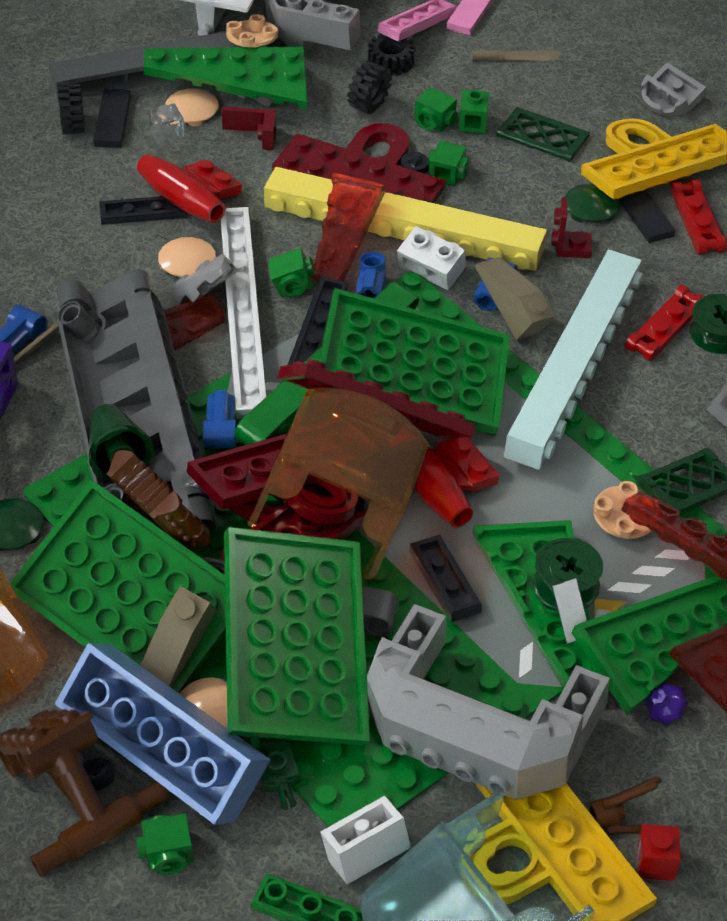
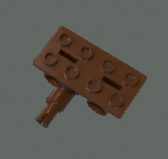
[0,708,170,877]

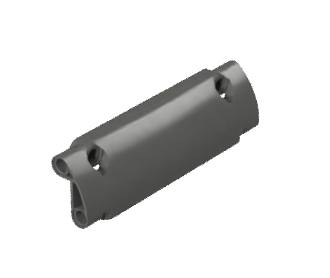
[56,269,216,534]

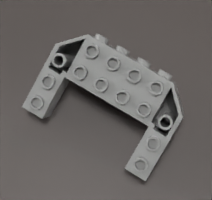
[265,0,361,56]
[367,604,610,800]

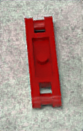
[670,179,727,255]
[625,284,704,362]

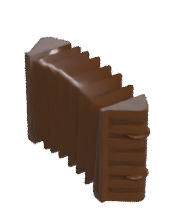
[106,450,211,550]

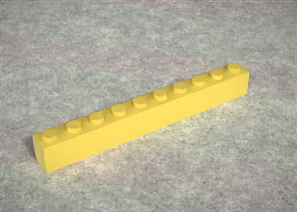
[264,167,547,271]

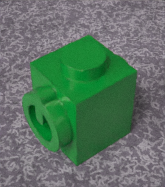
[414,87,458,132]
[459,90,490,134]
[427,140,471,186]
[268,248,316,297]
[136,813,193,875]

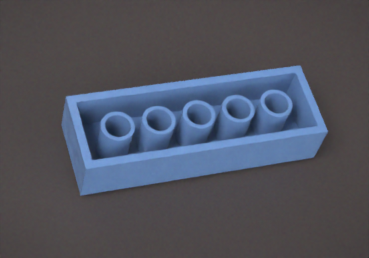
[55,643,270,825]

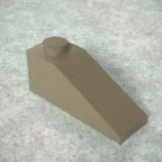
[475,257,555,341]
[140,586,217,688]

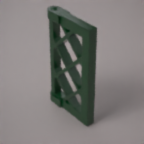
[496,107,590,162]
[636,448,727,517]

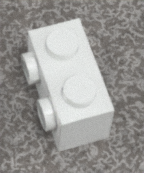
[397,226,466,290]
[321,796,411,884]

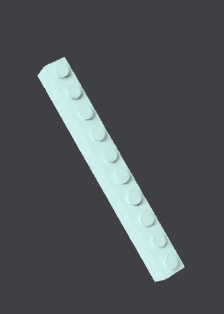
[503,249,643,470]

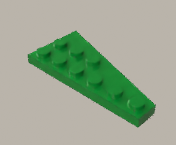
[144,46,307,110]
[472,520,598,689]
[571,572,727,716]

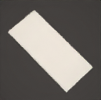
[553,578,587,644]

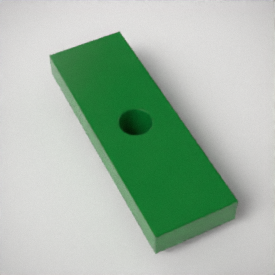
[251,873,371,921]

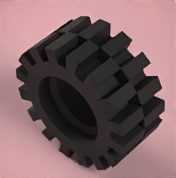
[368,34,415,76]
[347,61,392,115]
[58,83,85,134]

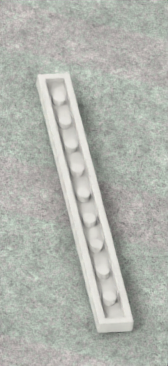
[221,207,266,419]

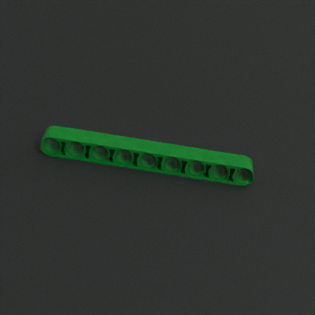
[234,282,419,445]

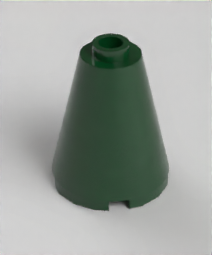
[89,404,155,483]

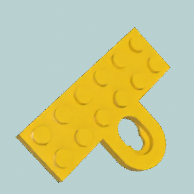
[581,119,727,199]
[459,783,657,921]

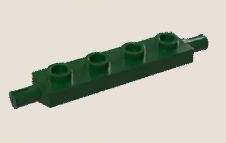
[249,737,300,810]

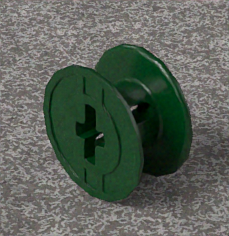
[689,294,727,354]
[533,538,603,611]

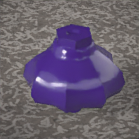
[645,682,688,726]

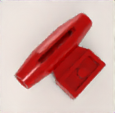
[137,154,242,223]
[384,425,500,528]

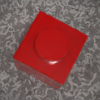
[637,824,681,881]

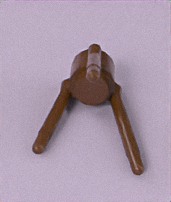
[589,777,661,836]

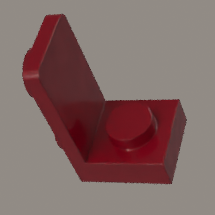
[222,107,277,150]
[551,197,592,259]

